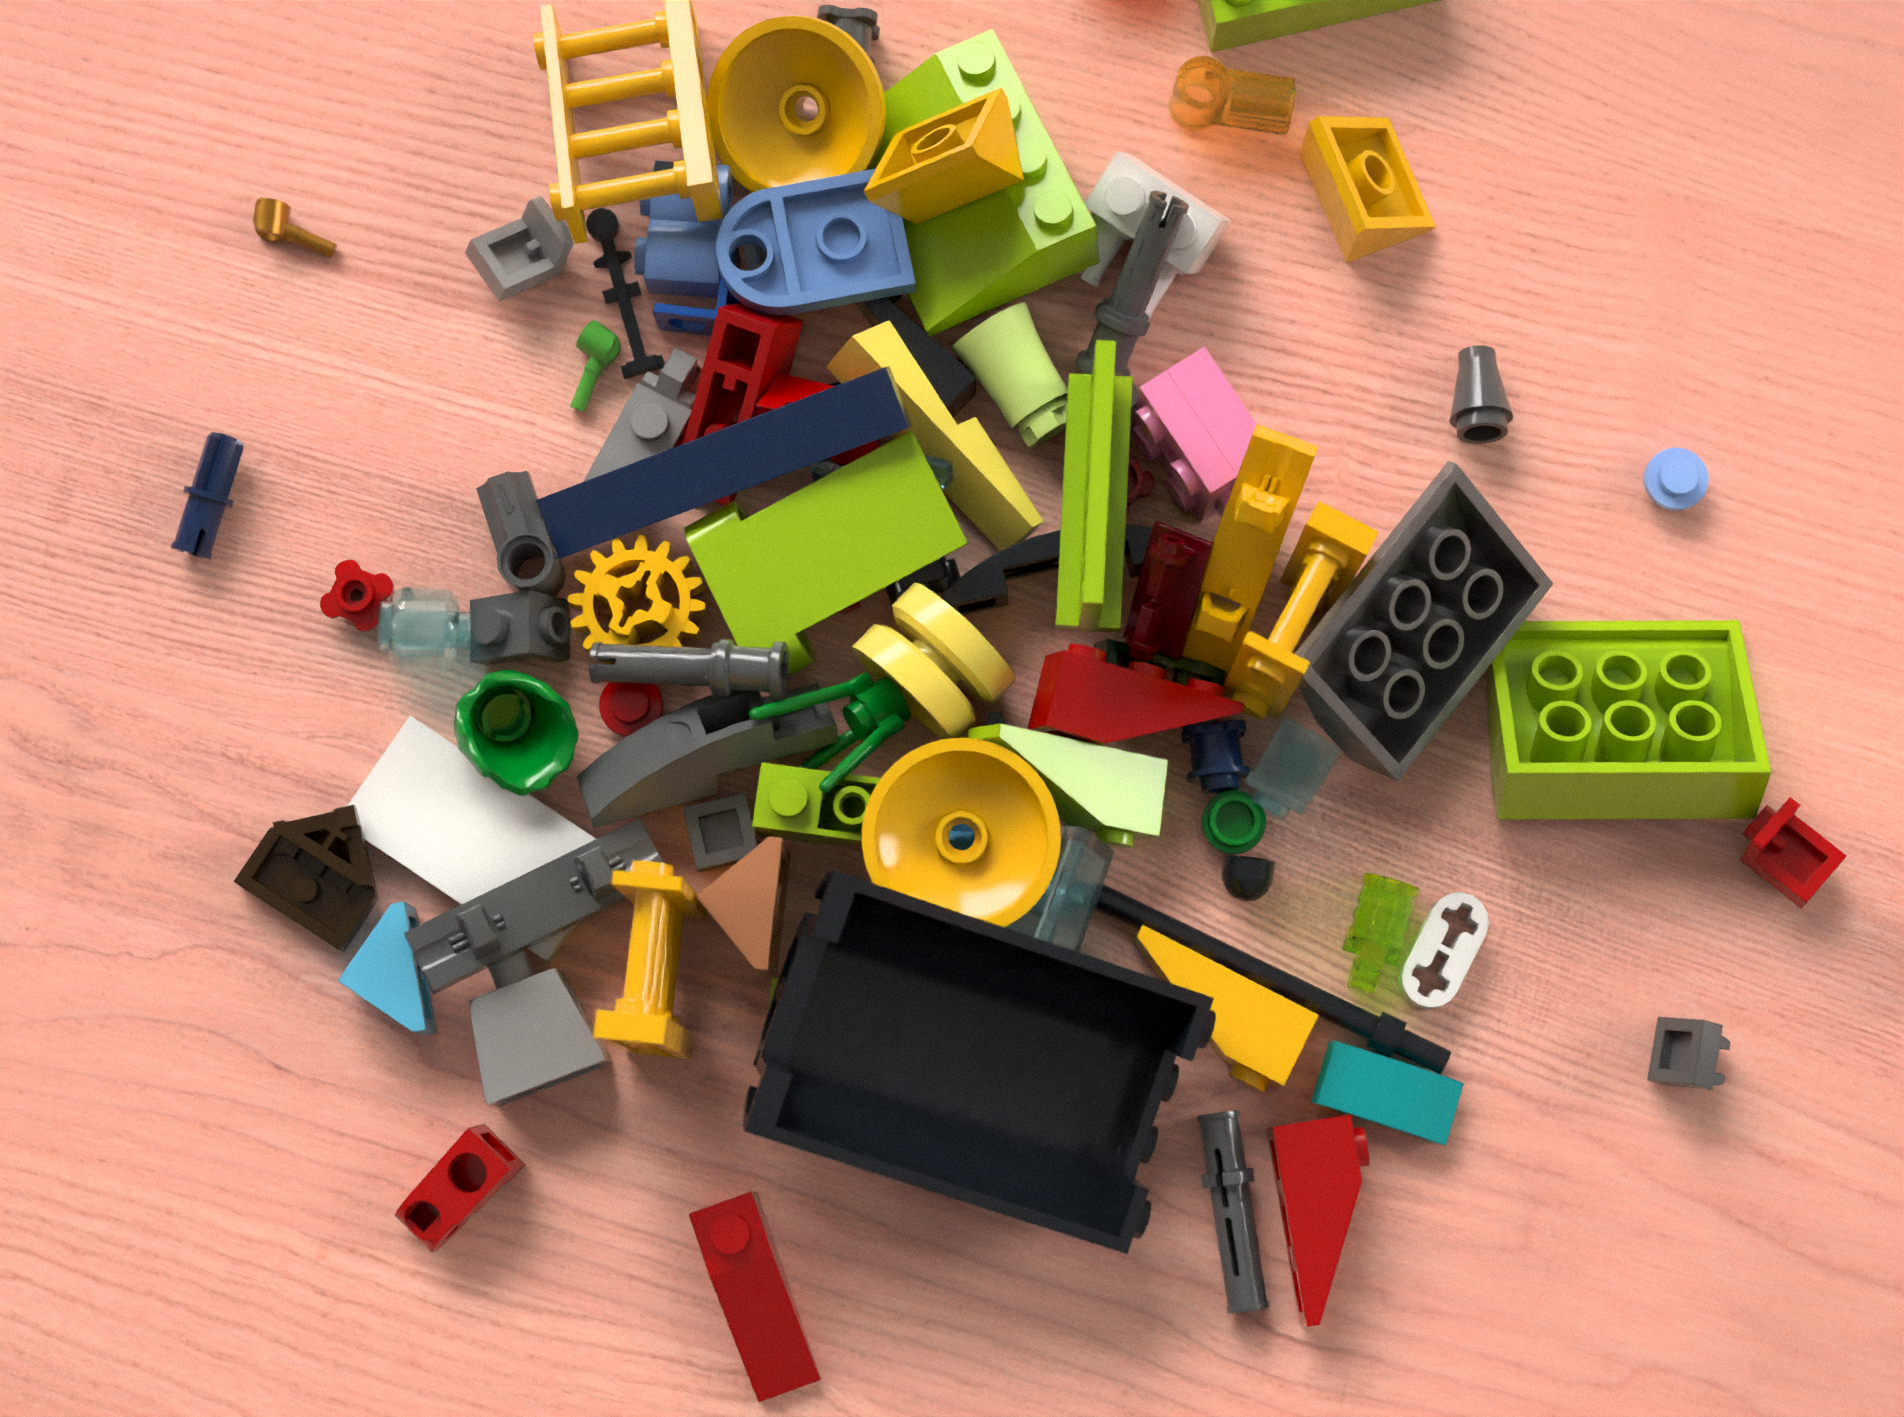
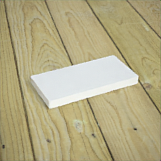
[347,715,596,963]

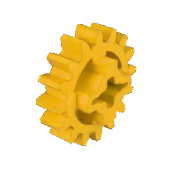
[567,535,708,665]

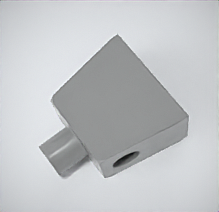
[469,950,613,1107]

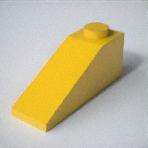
[1134,925,1319,1093]

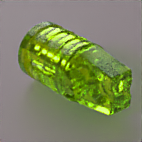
[1342,872,1420,994]

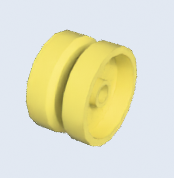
[852,583,1016,739]

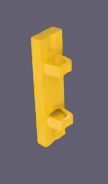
[1183,424,1318,672]

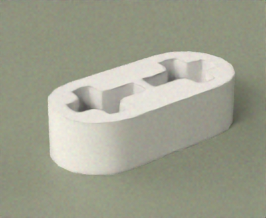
[1397,892,1489,1010]

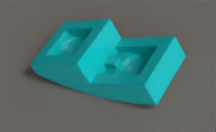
[1311,1040,1464,1146]

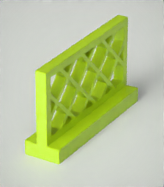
[1055,340,1133,633]

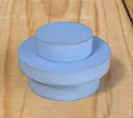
[1643,448,1709,511]

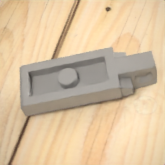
[583,348,701,482]

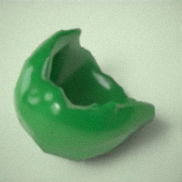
[454,670,579,796]

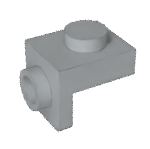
[465,196,573,302]

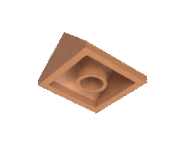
[696,837,791,980]

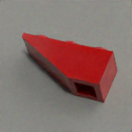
[1027,644,1245,745]

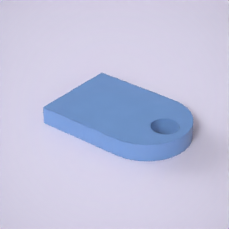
[716,169,916,316]

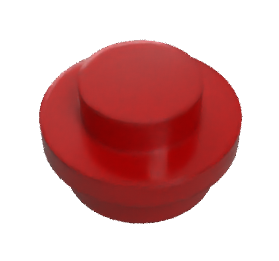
[599,682,664,737]

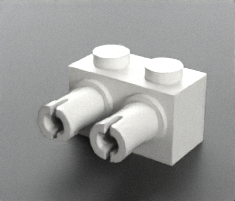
[1075,152,1232,320]

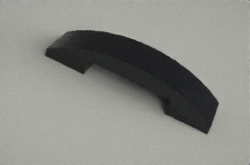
[943,524,1153,616]

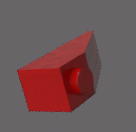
[683,303,804,506]
[1266,1114,1370,1327]
[688,1191,821,1403]

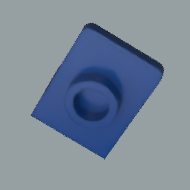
[653,248,741,336]

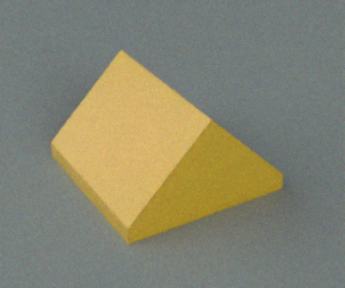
[863,87,1024,224]
[1300,116,1436,263]

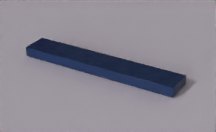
[536,366,912,559]

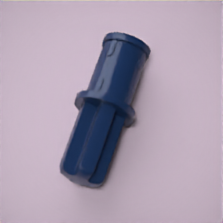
[171,432,244,560]

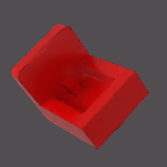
[1740,797,1847,909]

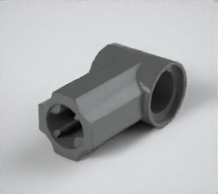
[476,471,565,596]

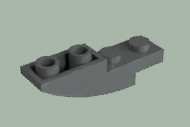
[577,683,838,828]

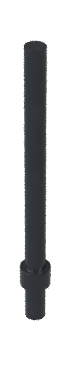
[1088,882,1451,1074]

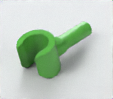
[570,320,621,412]

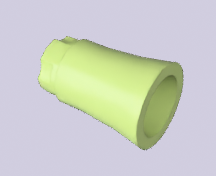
[951,302,1068,449]

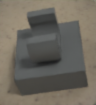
[1647,1017,1731,1090]

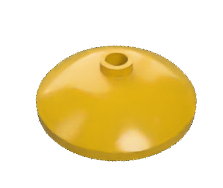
[707,15,886,193]
[862,738,1061,927]

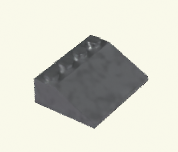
[1295,461,1553,782]

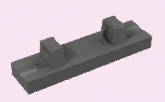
[404,818,663,995]

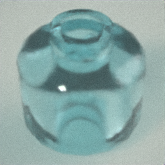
[377,587,471,670]

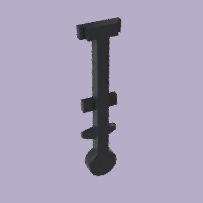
[586,208,665,379]

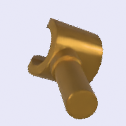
[253,198,337,258]

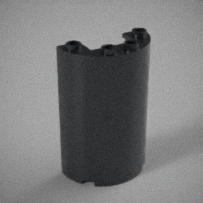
[743,870,1216,1254]

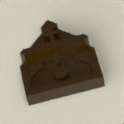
[233,805,379,953]

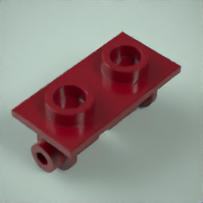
[1123,520,1214,661]

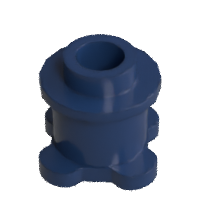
[1181,719,1251,794]

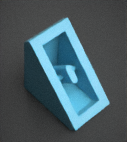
[338,901,437,1036]

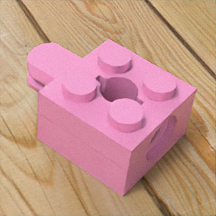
[1131,347,1256,523]

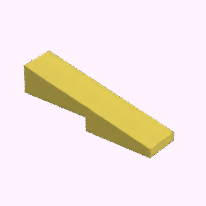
[826,320,1044,551]

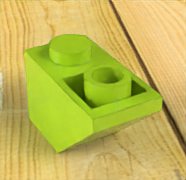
[752,762,881,845]

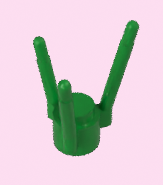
[749,672,910,793]

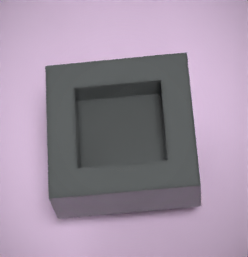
[683,793,758,872]

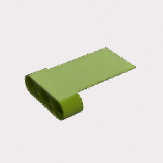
[684,430,969,675]

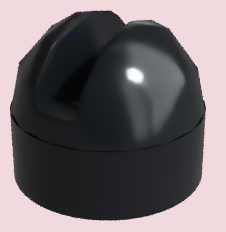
[1222,854,1275,902]

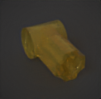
[1168,56,1296,135]

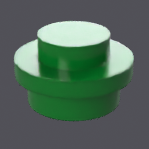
[1201,790,1266,855]

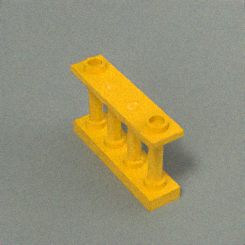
[533,0,723,244]
[1223,500,1379,720]
[593,861,707,1059]

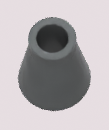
[1450,345,1513,444]

